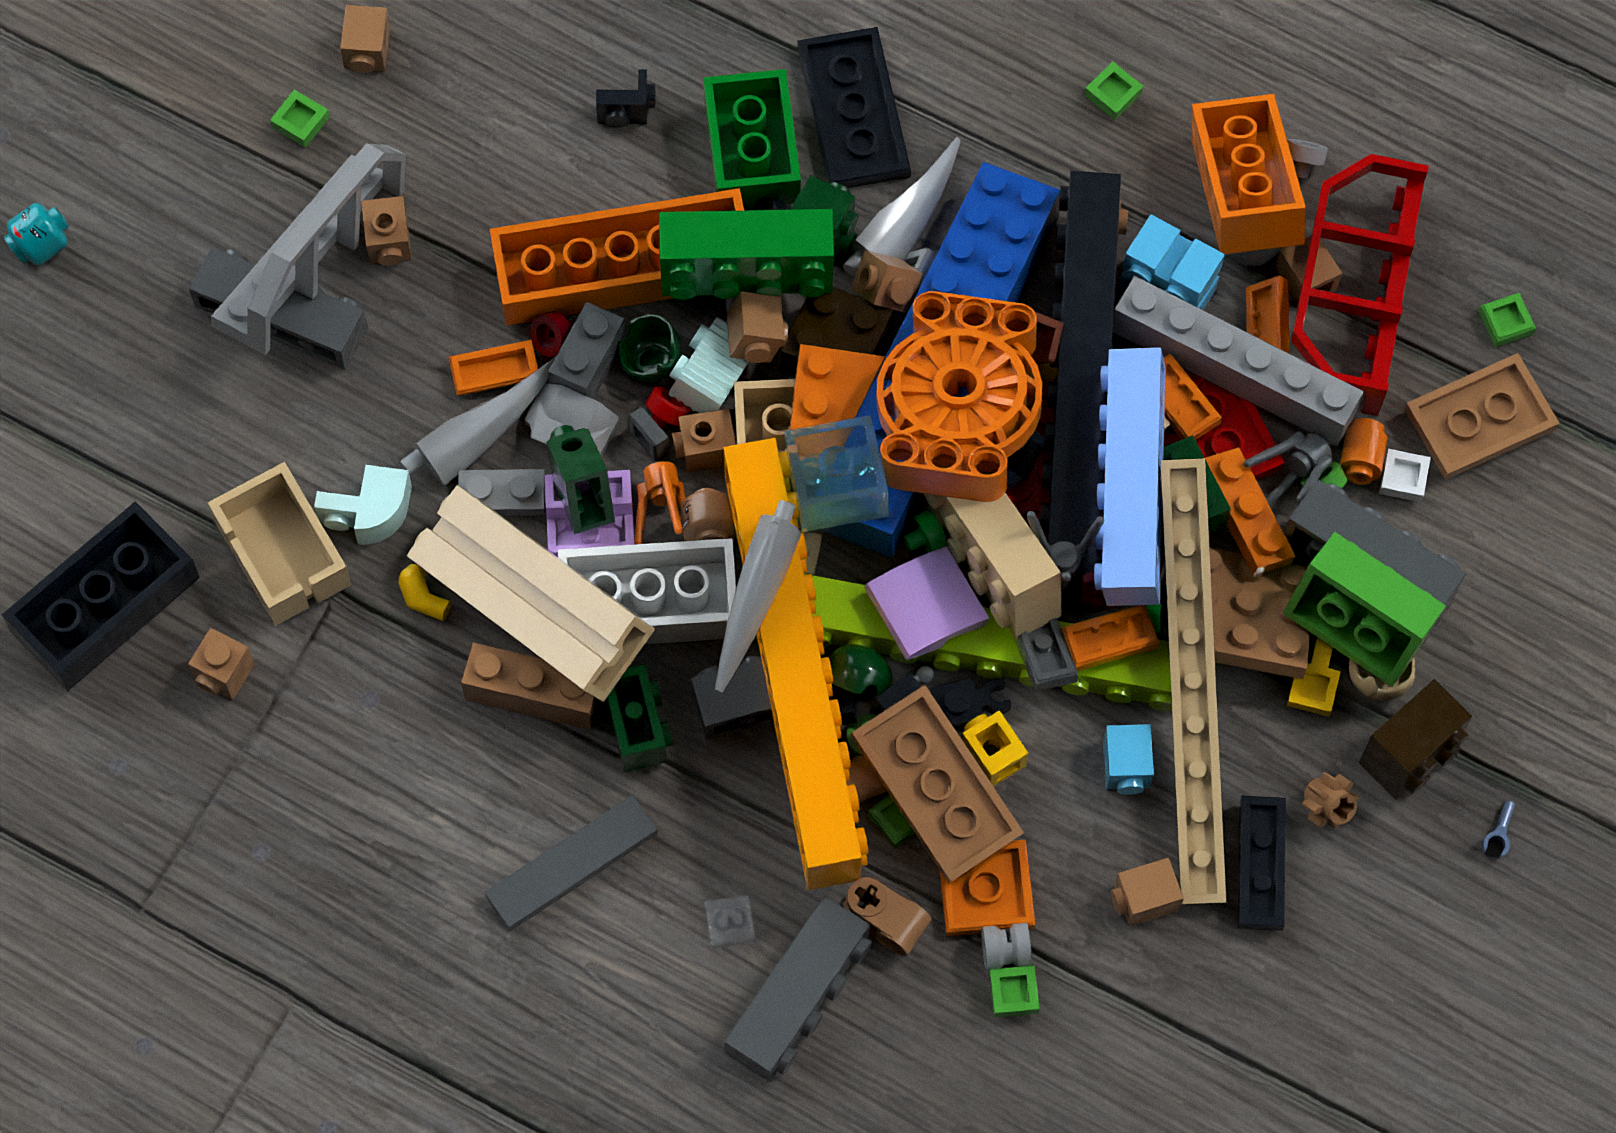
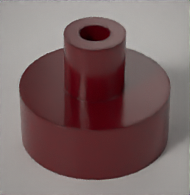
[530,311,573,357]

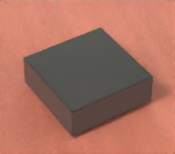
[630,406,669,462]

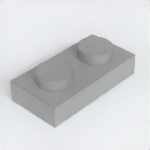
[458,469,545,516]

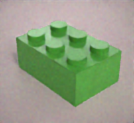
[1282,532,1446,687]

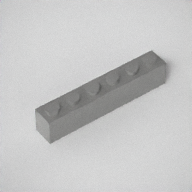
[1112,276,1364,446]

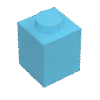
[1103,724,1154,795]

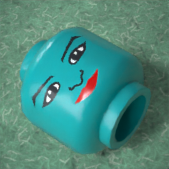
[4,203,70,265]

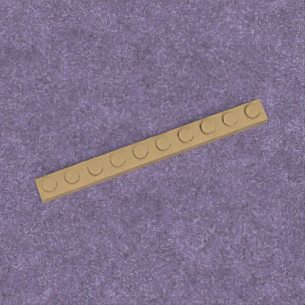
[1160,458,1226,904]

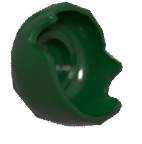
[618,313,682,383]
[829,644,893,697]

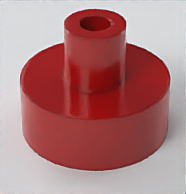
[646,387,691,430]

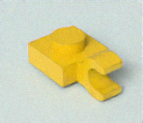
[1286,637,1341,717]

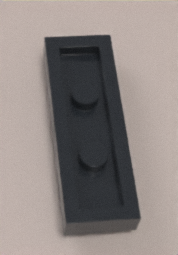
[1238,795,1286,931]

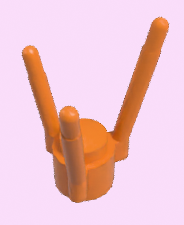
[634,461,686,545]

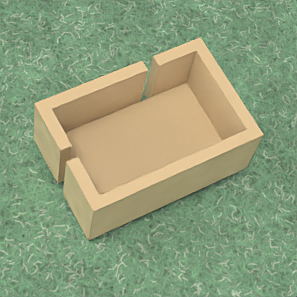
[208,462,351,626]

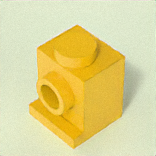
[962,711,1029,786]

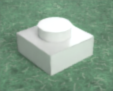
[1379,449,1431,502]

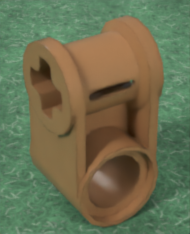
[844,877,932,957]

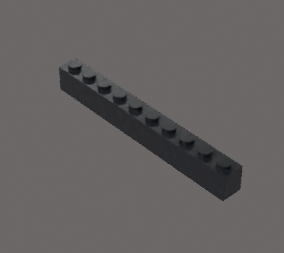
[1040,171,1121,587]

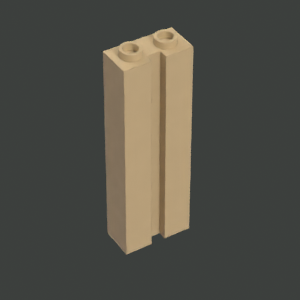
[406,485,655,702]

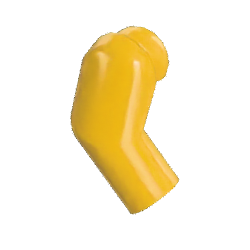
[398,564,451,621]

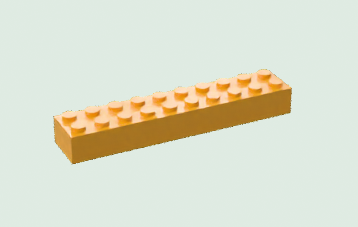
[723,438,869,891]

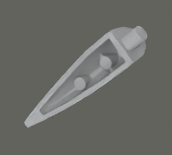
[843,137,961,276]
[399,357,556,486]
[715,500,801,693]

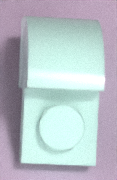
[314,465,412,545]

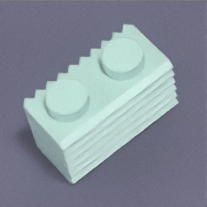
[668,317,749,413]

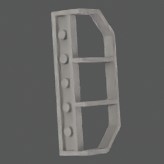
[211,143,406,355]

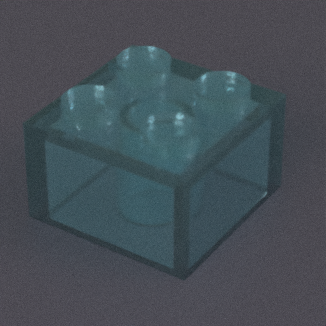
[784,415,889,532]

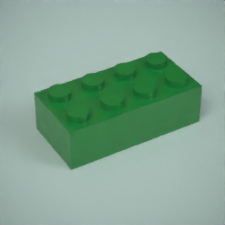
[659,209,834,300]

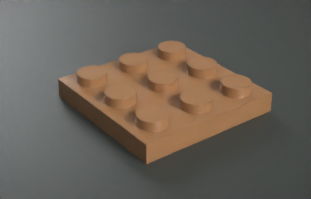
[1209,547,1310,679]

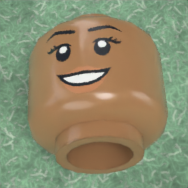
[679,488,736,541]

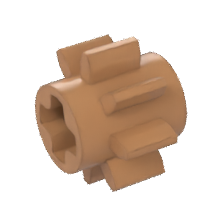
[1302,772,1359,830]

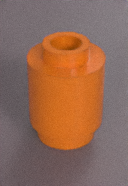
[1340,418,1388,485]

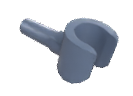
[1481,801,1515,859]

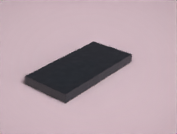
[797,27,911,188]

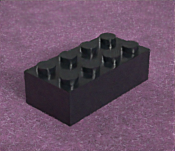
[1,501,200,692]

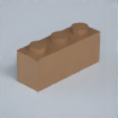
[461,643,600,730]

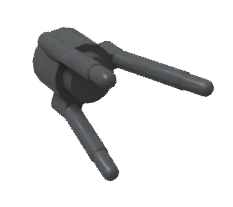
[1244,431,1333,507]
[1027,511,1105,589]

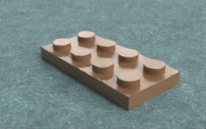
[850,685,1024,883]

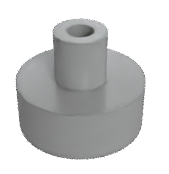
[1287,139,1328,178]

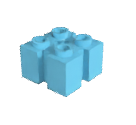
[1118,214,1225,310]

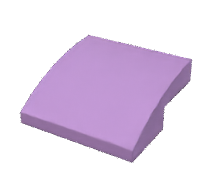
[545,470,635,557]
[864,546,989,660]

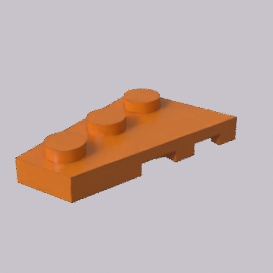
[787,344,885,474]

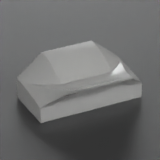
[524,383,620,457]

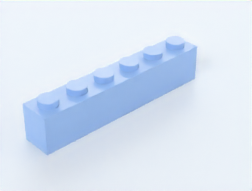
[1094,348,1166,606]

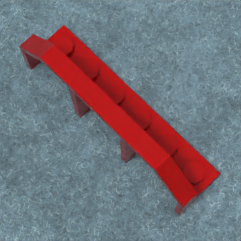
[1291,154,1429,416]

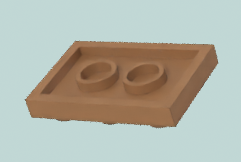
[1404,353,1560,480]

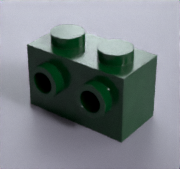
[791,175,859,267]
[606,664,673,773]

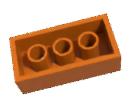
[1192,94,1306,254]

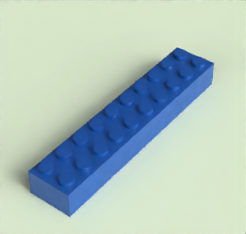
[812,162,1060,558]

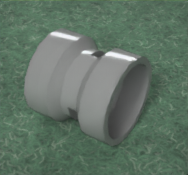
[981,923,1032,971]

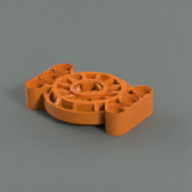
[876,291,1042,502]

